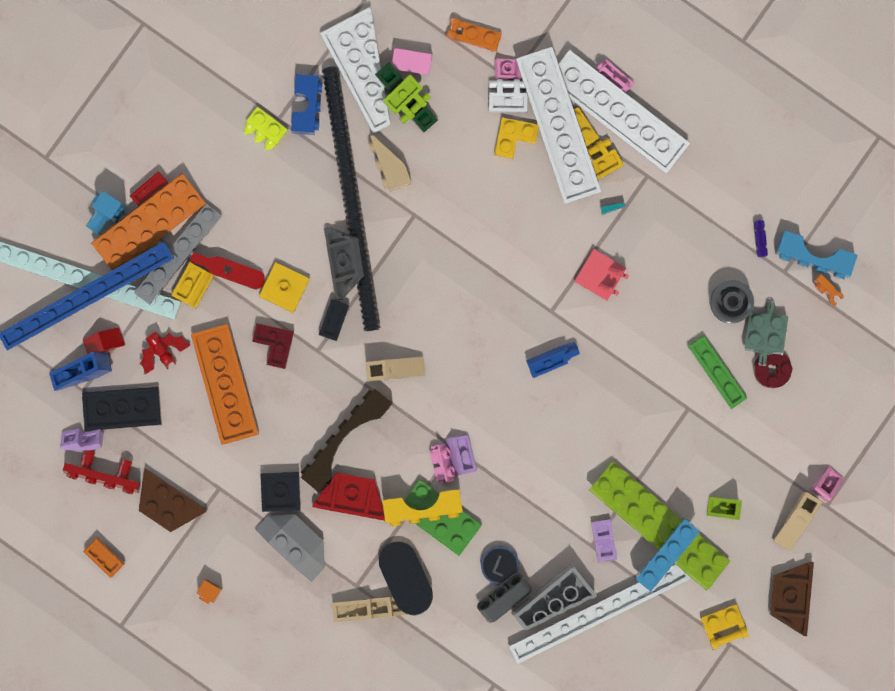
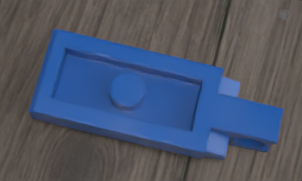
[526,342,580,378]

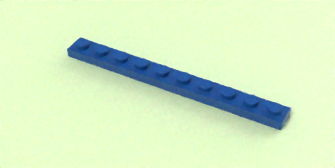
[0,242,174,351]

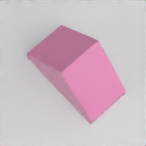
[810,466,844,501]

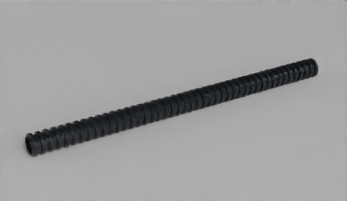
[322,66,381,331]

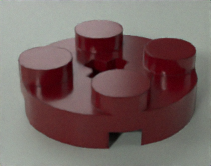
[754,354,793,388]

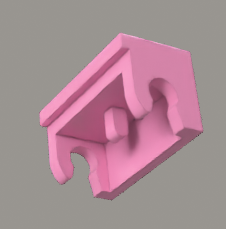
[392,48,433,75]

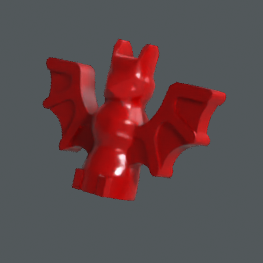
[139,331,190,375]

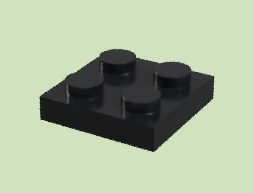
[260,472,301,512]

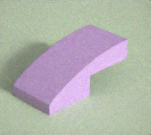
[60,428,104,451]
[591,519,617,563]

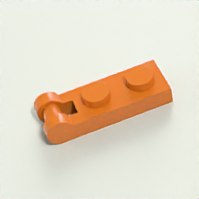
[446,18,502,52]

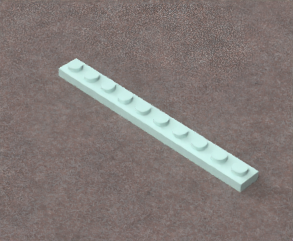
[0,242,181,320]

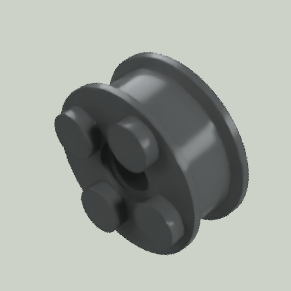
[710,280,754,324]

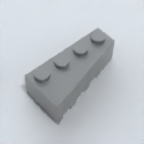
[511,564,597,631]

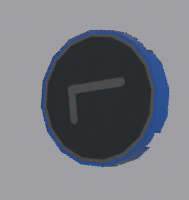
[481,546,519,585]

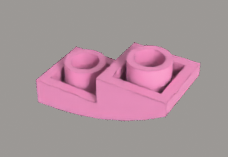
[495,59,522,79]

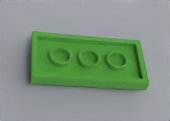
[404,480,482,556]

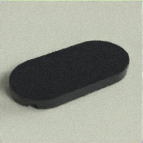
[379,542,433,616]

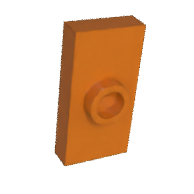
[83,538,125,578]

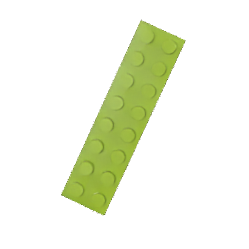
[589,461,730,591]

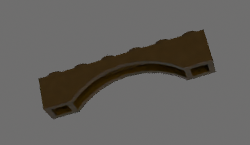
[301,389,393,492]

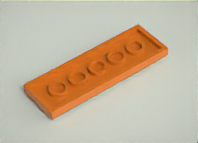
[91,173,206,270]
[191,324,259,445]

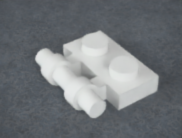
[489,79,527,113]

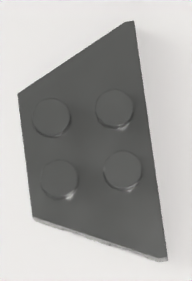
[324,227,364,300]

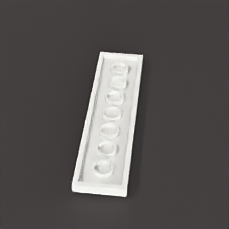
[516,47,601,204]
[558,50,690,174]

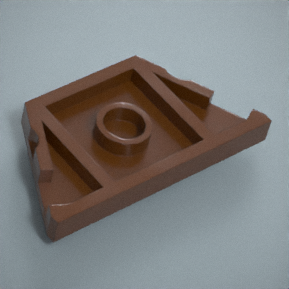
[139,469,207,532]
[769,562,814,636]

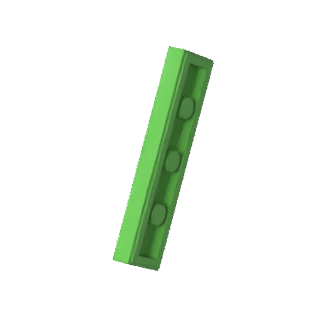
[688,335,747,409]

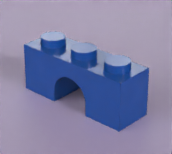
[291,74,323,136]

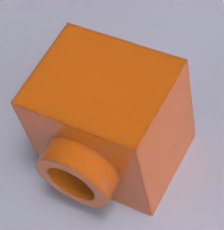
[197,579,222,604]

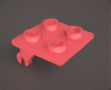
[574,249,629,301]

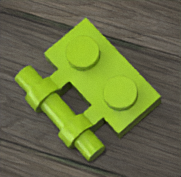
[382,74,431,124]

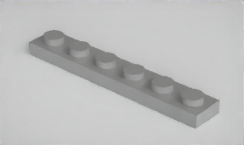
[134,204,222,305]

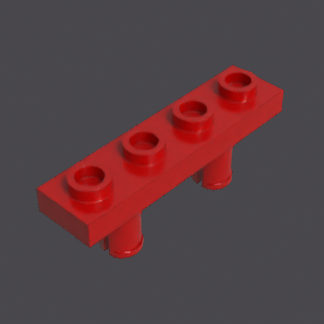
[63,450,141,495]

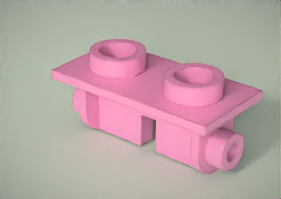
[596,59,634,93]
[430,443,455,484]

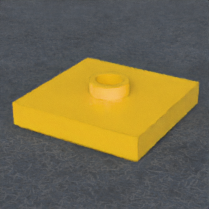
[259,262,310,313]

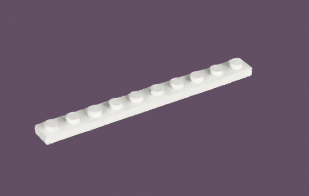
[509,565,691,664]

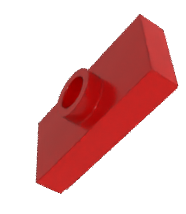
[130,171,169,206]

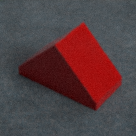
[83,327,125,354]

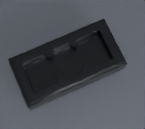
[319,299,350,341]

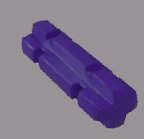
[754,220,768,258]

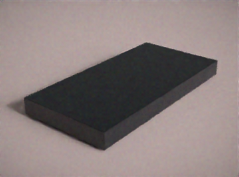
[82,387,162,431]

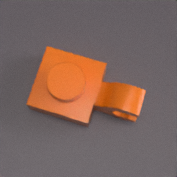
[813,274,844,306]

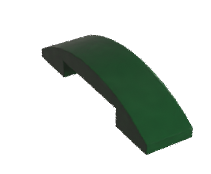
[375,62,438,133]

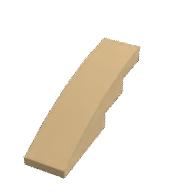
[332,596,408,622]

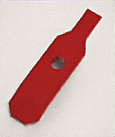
[190,252,265,290]

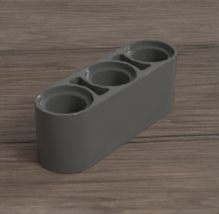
[477,573,532,623]

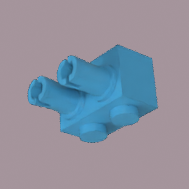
[86,191,127,234]

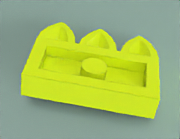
[244,107,288,150]

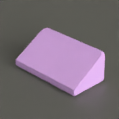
[446,434,477,476]

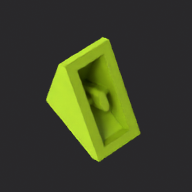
[707,497,742,520]

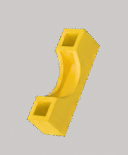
[382,489,463,527]

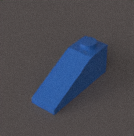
[49,352,112,391]

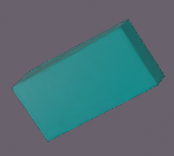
[600,202,625,215]

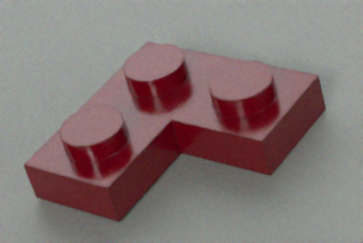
[252,323,294,369]

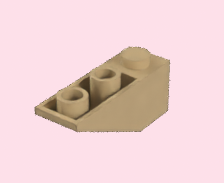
[368,135,411,192]
[365,357,425,382]
[773,492,823,551]

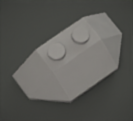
[255,514,325,582]

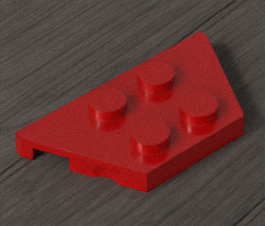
[312,473,385,521]

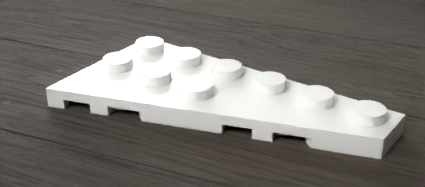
[320,7,390,134]

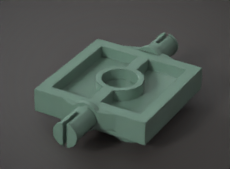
[745,302,788,366]

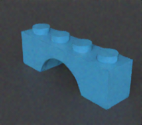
[775,231,858,280]
[635,517,700,592]

